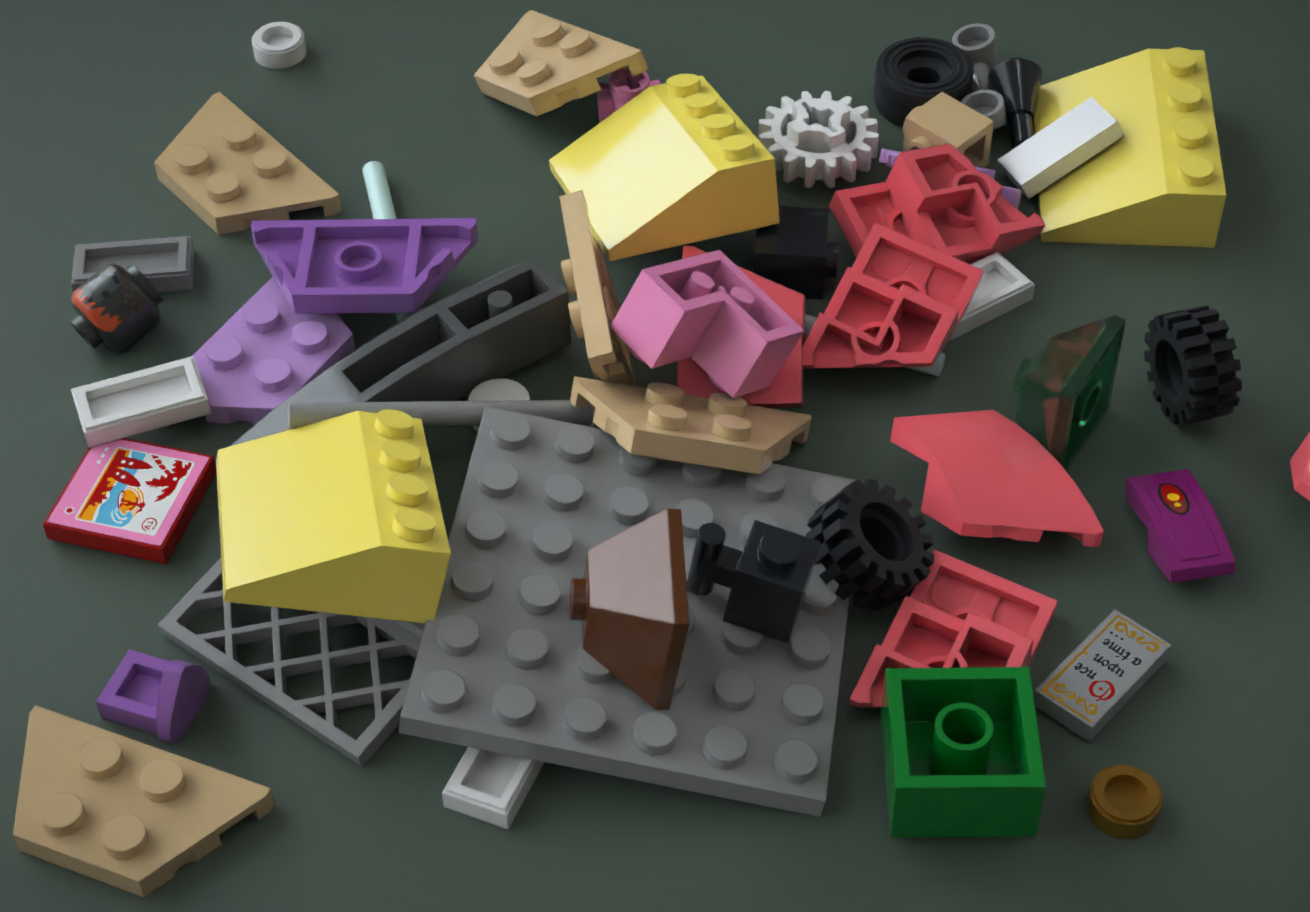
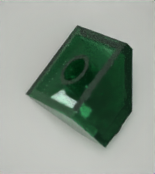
[1012,315,1126,471]

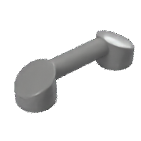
[952,23,1007,130]

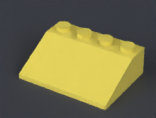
[1032,47,1226,248]
[549,73,780,261]
[216,409,451,623]

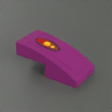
[1126,469,1235,583]

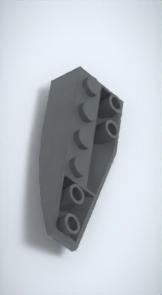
[231,257,571,446]

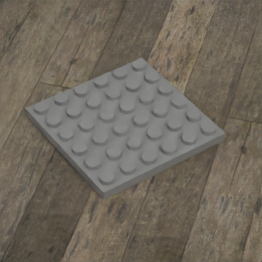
[399,406,863,817]

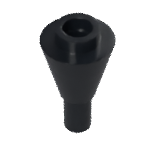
[988,58,1042,149]

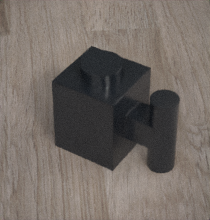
[753,205,839,300]
[686,520,821,643]

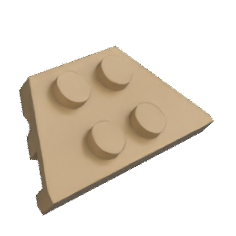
[474,10,649,117]
[154,91,342,235]
[559,190,637,386]
[570,376,812,475]
[13,705,274,897]

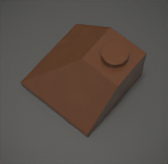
[569,509,689,710]

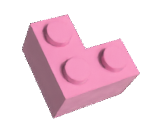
[610,250,804,398]

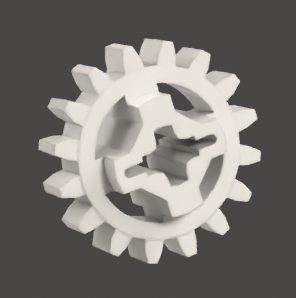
[758,91,879,188]

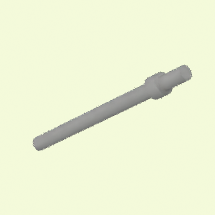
[287,400,600,429]

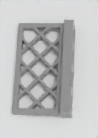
[157,558,426,767]

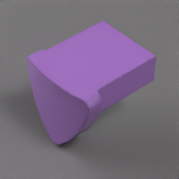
[96,649,210,743]

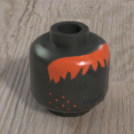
[70,264,163,353]

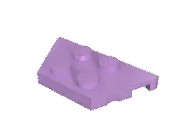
[192,277,356,425]

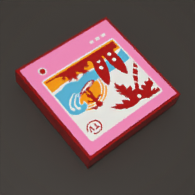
[43,438,216,564]

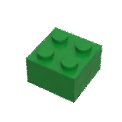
[881,667,1046,838]

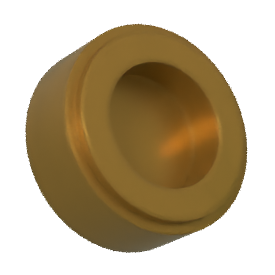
[1087,765,1163,839]

